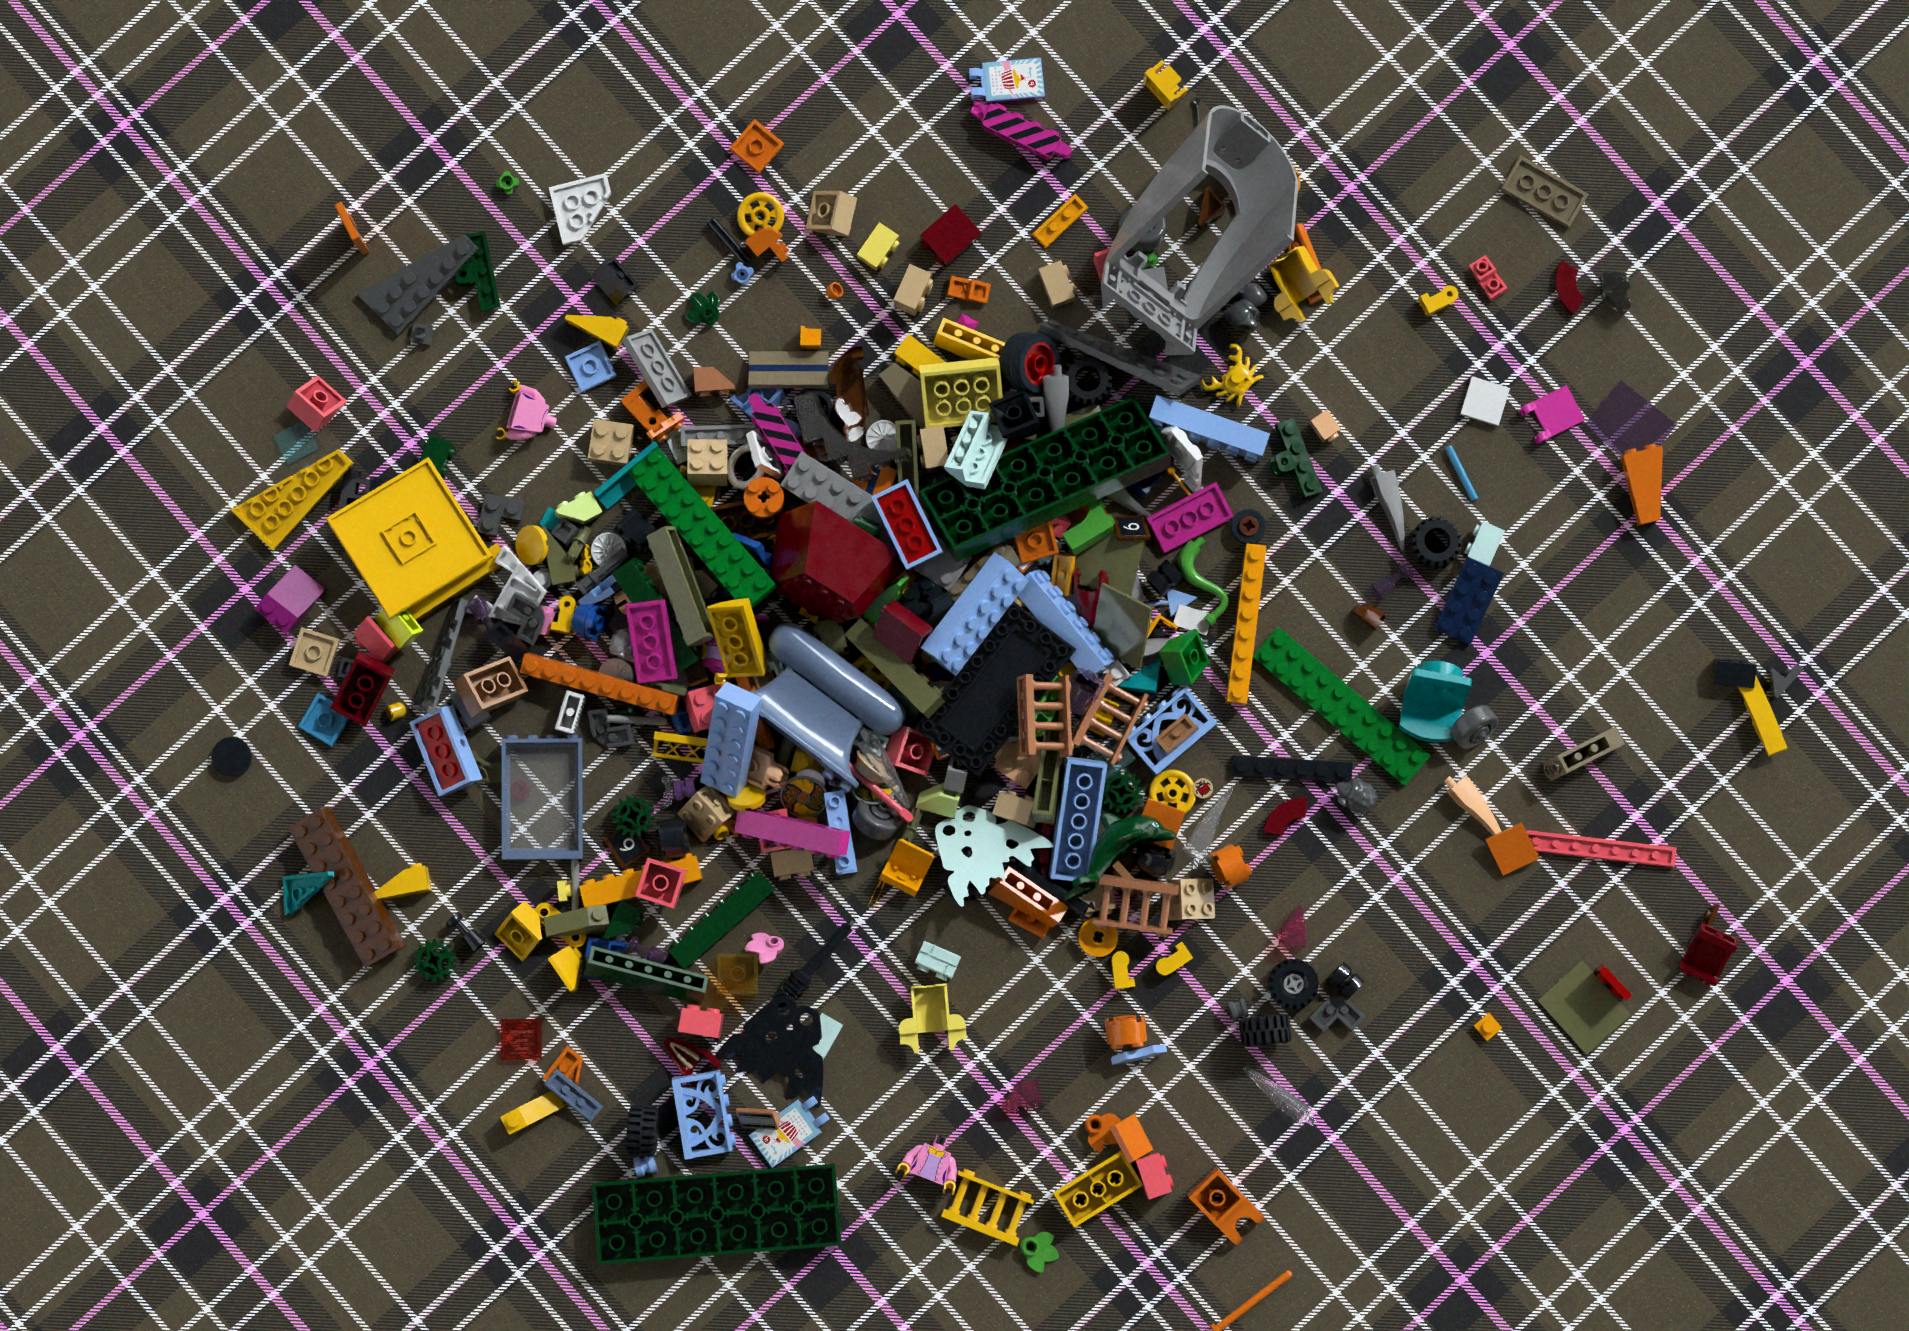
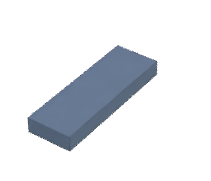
[544,1068,603,1122]

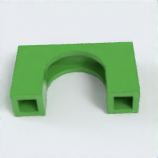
[1062,499,1116,556]

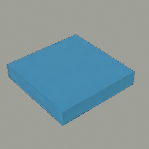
[298,693,349,747]

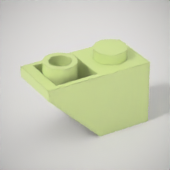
[555,491,602,525]
[915,783,961,818]

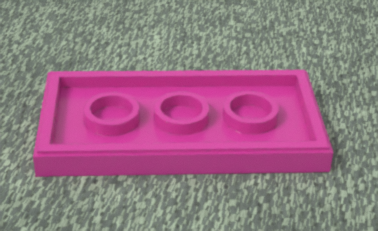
[1145,482,1234,553]
[625,599,678,684]

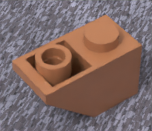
[693,367,736,397]

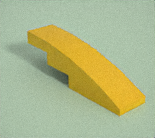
[1738,676,1787,756]

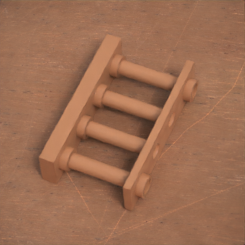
[1072,672,1149,767]
[1017,674,1074,758]
[1092,874,1179,937]

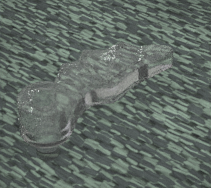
[662,776,675,809]

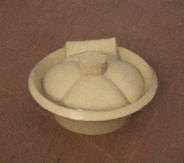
[854,750,891,784]

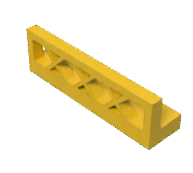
[652,731,707,764]

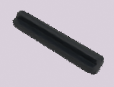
[707,217,751,266]

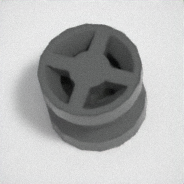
[1228,998,1249,1021]

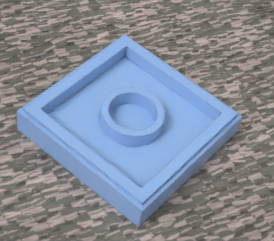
[565,341,617,393]

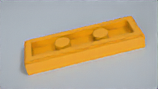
[1032,194,1089,249]

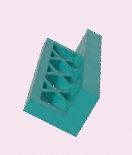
[594,441,668,510]

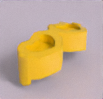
[579,544,593,576]

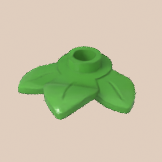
[1020,1232,1059,1273]

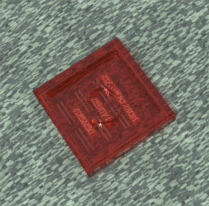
[501,1019,542,1060]

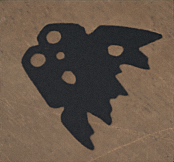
[715,996,823,1108]

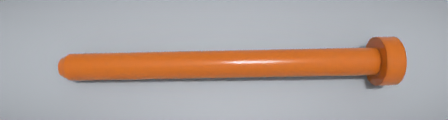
[1210,1270,1293,1331]

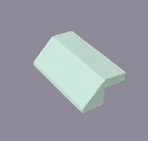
[944,410,1008,489]

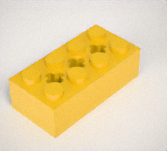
[1053,1150,1143,1228]

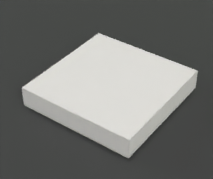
[1460,376,1510,426]

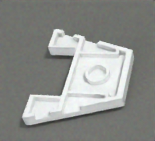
[1155,426,1203,493]
[467,545,547,625]

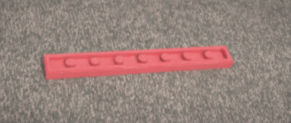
[1526,830,1677,868]

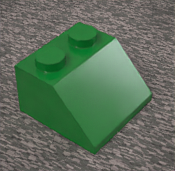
[1159,629,1210,685]

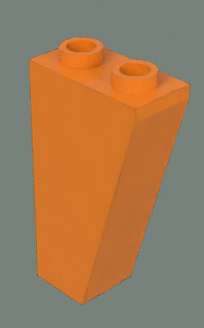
[1620,443,1663,526]
[987,867,1068,928]

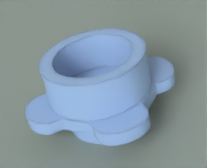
[731,262,754,285]

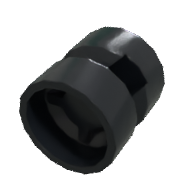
[1145,559,1183,597]
[1326,962,1365,1000]

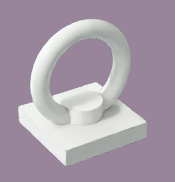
[727,431,784,489]

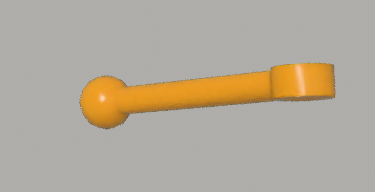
[1167,467,1191,496]

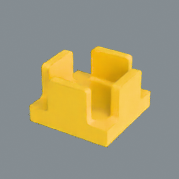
[1143,60,1188,111]

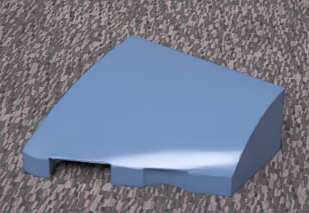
[730,388,786,418]
[578,575,621,605]

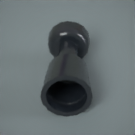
[446,912,487,954]

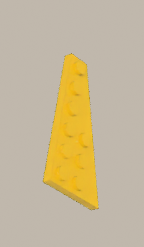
[230,449,354,550]

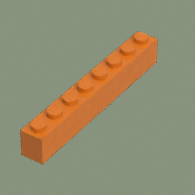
[520,653,681,715]

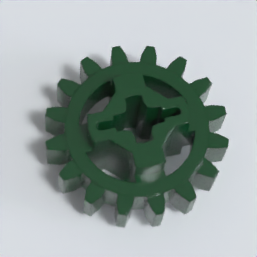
[1103,770,1143,814]
[612,794,655,839]
[413,938,457,982]

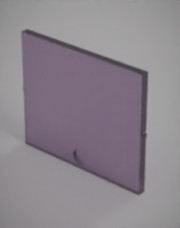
[1584,380,1677,456]

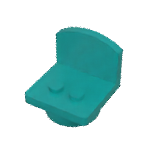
[1399,661,1472,743]

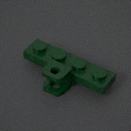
[455,231,501,312]
[1269,418,1323,499]

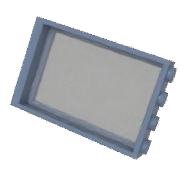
[501,735,583,860]

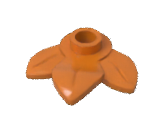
[1085,1113,1121,1152]

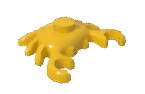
[1200,344,1264,407]

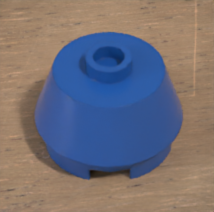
[572,602,609,641]

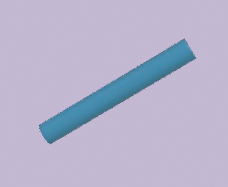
[1445,445,1478,502]

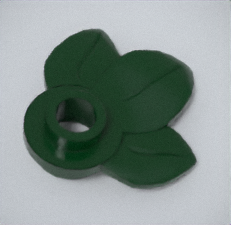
[684,291,720,324]

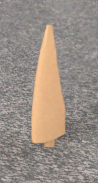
[1444,775,1501,835]

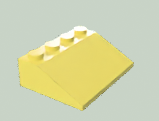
[919,357,1003,428]

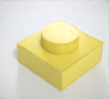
[557,881,572,902]

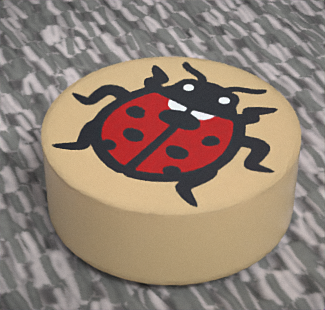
[1193,778,1213,799]

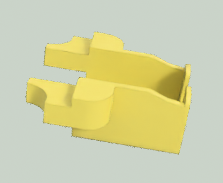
[899,983,967,1054]

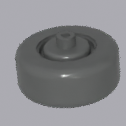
[1118,205,1166,252]
[1451,705,1498,749]
[852,800,902,840]

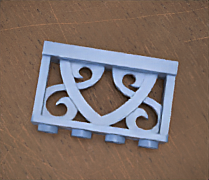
[1126,687,1217,776]
[672,1070,736,1160]

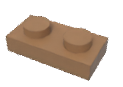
[1155,713,1199,755]
[1112,861,1142,897]

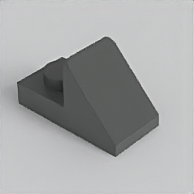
[1769,664,1803,700]

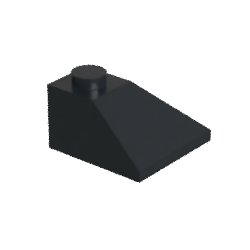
[988,389,1043,439]

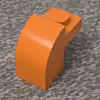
[745,227,789,262]

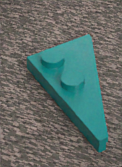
[283,871,334,915]

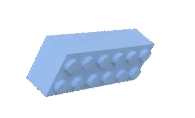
[1148,395,1270,463]
[920,552,1029,676]
[1018,569,1115,680]
[700,682,762,799]
[1048,757,1107,881]

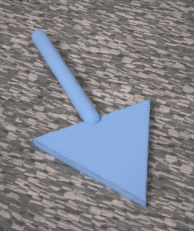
[1146,589,1198,616]

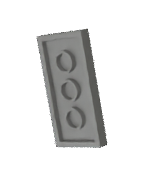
[622,328,692,408]

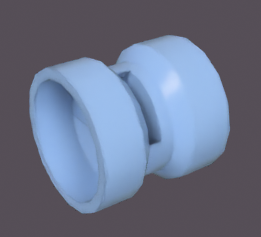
[633,1156,658,1178]

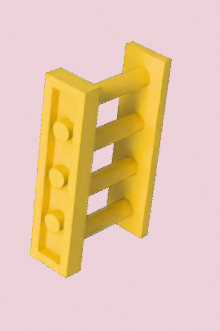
[941,1168,1034,1246]

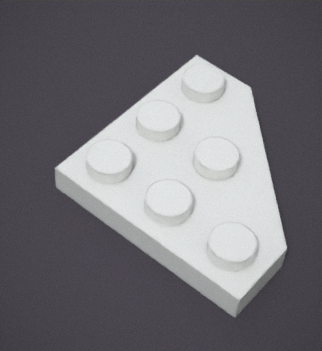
[549,173,611,246]

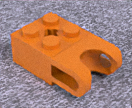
[1187,1166,1265,1245]

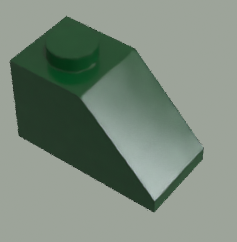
[603,901,645,940]

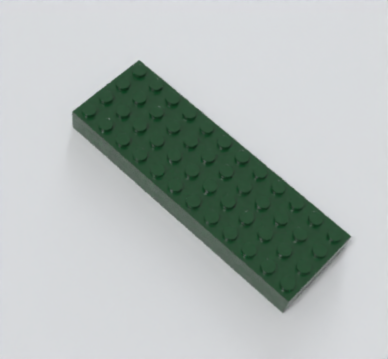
[919,396,1171,562]
[592,1163,842,1265]

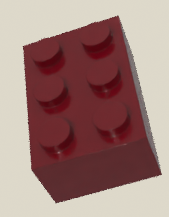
[330,651,395,727]

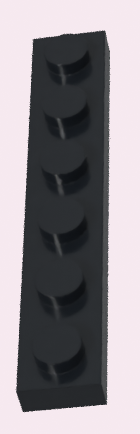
[1231,755,1353,783]

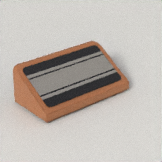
[736,1108,781,1130]

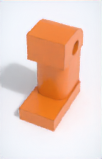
[621,379,668,431]

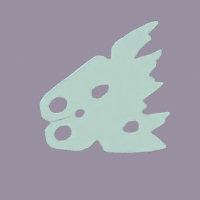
[935,805,1054,907]

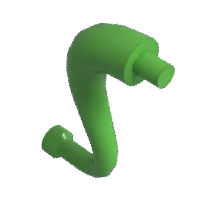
[1178,536,1229,626]

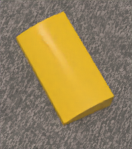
[707,598,769,678]

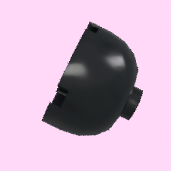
[1136,845,1176,879]

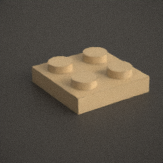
[289,627,340,678]

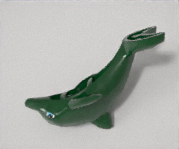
[1064,813,1177,901]

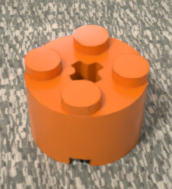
[744,477,785,520]
[1209,844,1252,890]
[1105,1015,1147,1049]

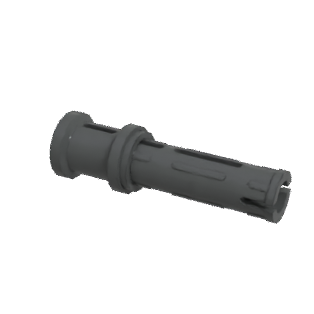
[574,548,630,596]

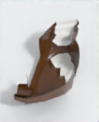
[829,347,869,443]

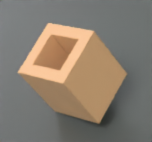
[1309,410,1341,443]

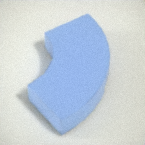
[1111,1044,1167,1065]

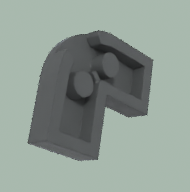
[506,591,545,645]
[587,707,635,747]
[1309,997,1366,1032]

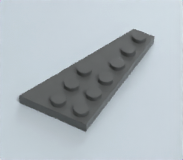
[356,235,479,335]
[411,597,468,715]

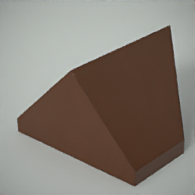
[1196,187,1226,229]

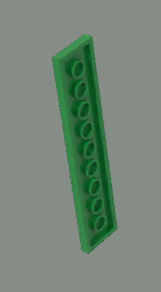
[627,447,778,608]
[1253,627,1430,786]

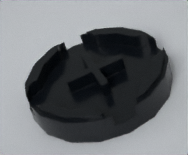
[211,737,252,777]

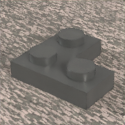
[477,493,525,537]

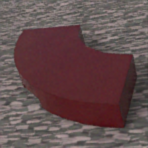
[1555,260,1585,315]
[1263,797,1307,835]

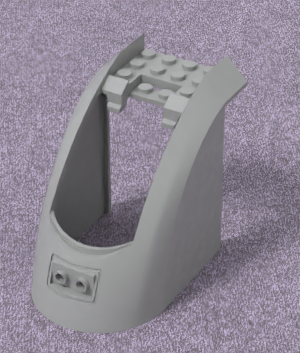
[1101,105,1298,355]

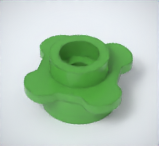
[496,171,519,195]

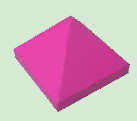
[956,313,979,330]

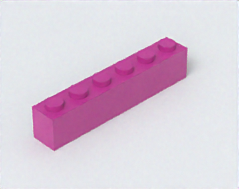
[734,808,850,859]

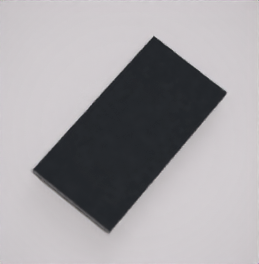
[915,601,1076,777]

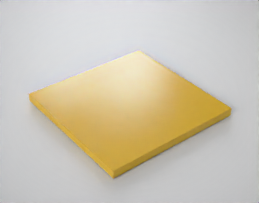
[325,457,493,620]

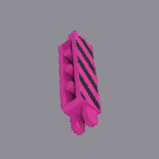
[970,102,1072,161]
[748,394,807,475]

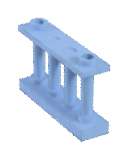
[824,790,858,875]

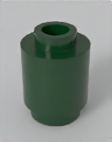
[853,516,882,539]

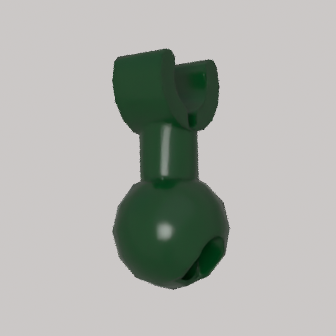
[609,703,641,716]

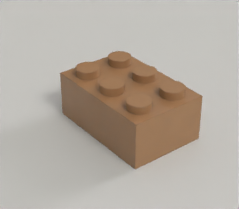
[453,656,529,718]

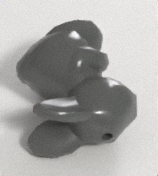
[1223,283,1267,332]

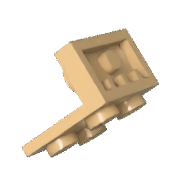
[677,785,736,843]
[1167,878,1215,921]

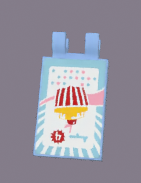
[969,58,1045,103]
[749,1096,830,1168]

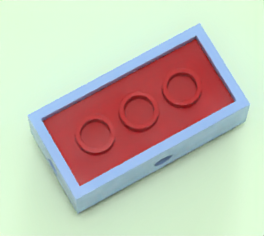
[871,479,943,570]
[409,705,482,796]

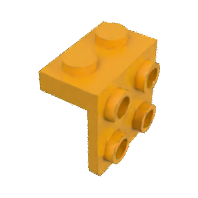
[879,839,934,897]

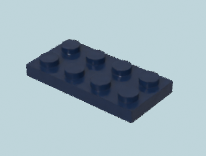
[1434,556,1504,645]

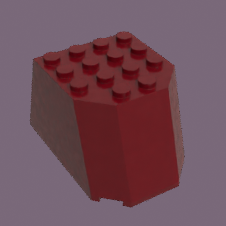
[770,500,904,623]

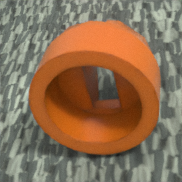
[826,282,843,299]

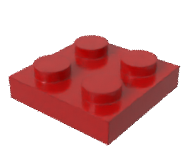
[1595,964,1632,1001]

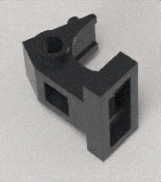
[339,468,385,508]

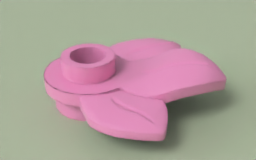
[745,933,784,964]

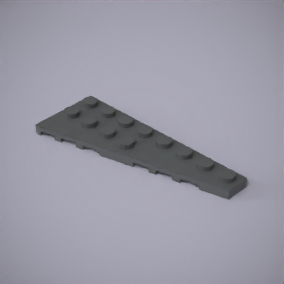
[1039,320,1201,396]

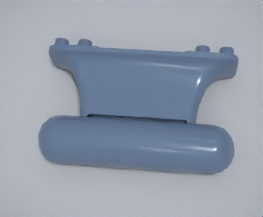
[749,622,906,794]

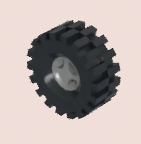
[1268,959,1319,1009]

